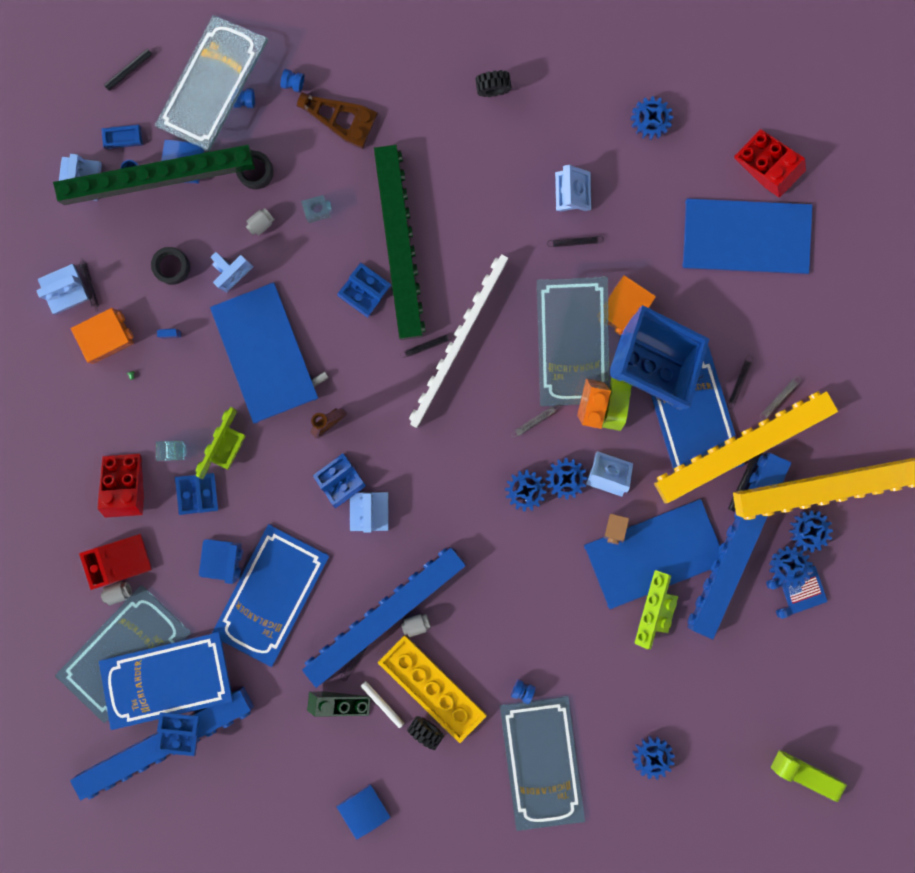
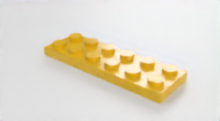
[378,635,487,743]

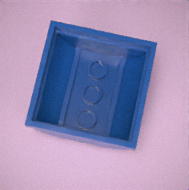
[610,305,710,410]

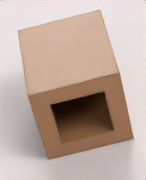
[604,514,629,545]

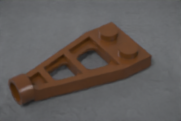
[297,92,378,149]
[311,408,347,438]

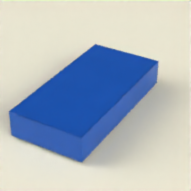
[101,125,143,149]

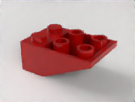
[734,129,806,198]
[97,454,144,518]
[79,534,152,590]

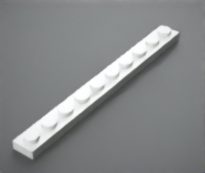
[409,254,508,428]

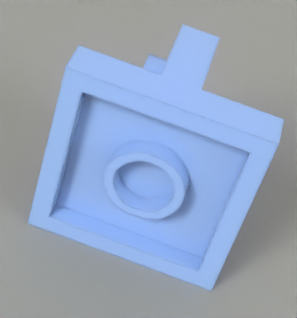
[59,154,102,201]
[555,165,591,212]
[211,252,254,293]
[36,264,89,315]
[586,451,633,497]
[350,492,389,533]

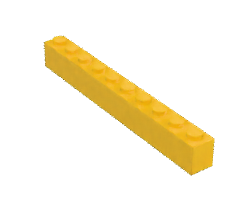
[654,391,838,503]
[733,457,915,520]

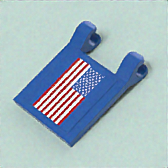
[766,565,828,619]

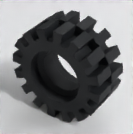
[475,70,512,97]
[407,716,444,750]

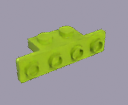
[196,407,246,479]
[635,570,678,649]

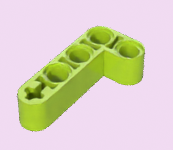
[602,377,632,431]
[771,750,847,802]

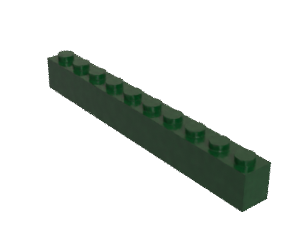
[374,144,426,340]
[53,145,255,205]

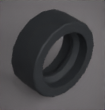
[236,150,274,190]
[151,247,190,285]

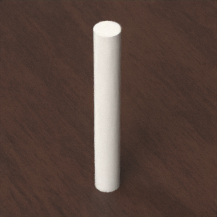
[361,681,404,728]

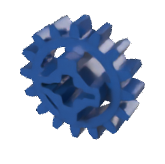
[630,96,673,140]
[545,458,588,500]
[505,470,547,512]
[789,510,833,552]
[769,546,813,589]
[632,736,675,780]

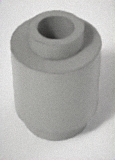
[245,208,275,236]
[101,581,132,606]
[401,614,431,637]

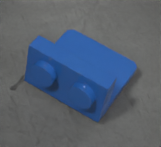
[199,539,243,584]

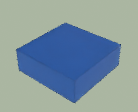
[157,328,181,339]

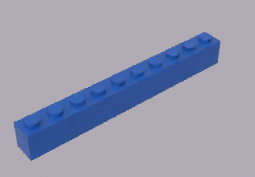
[687,452,791,640]
[302,547,466,688]
[70,686,254,801]

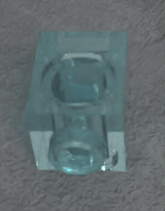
[301,195,333,223]
[156,441,187,461]

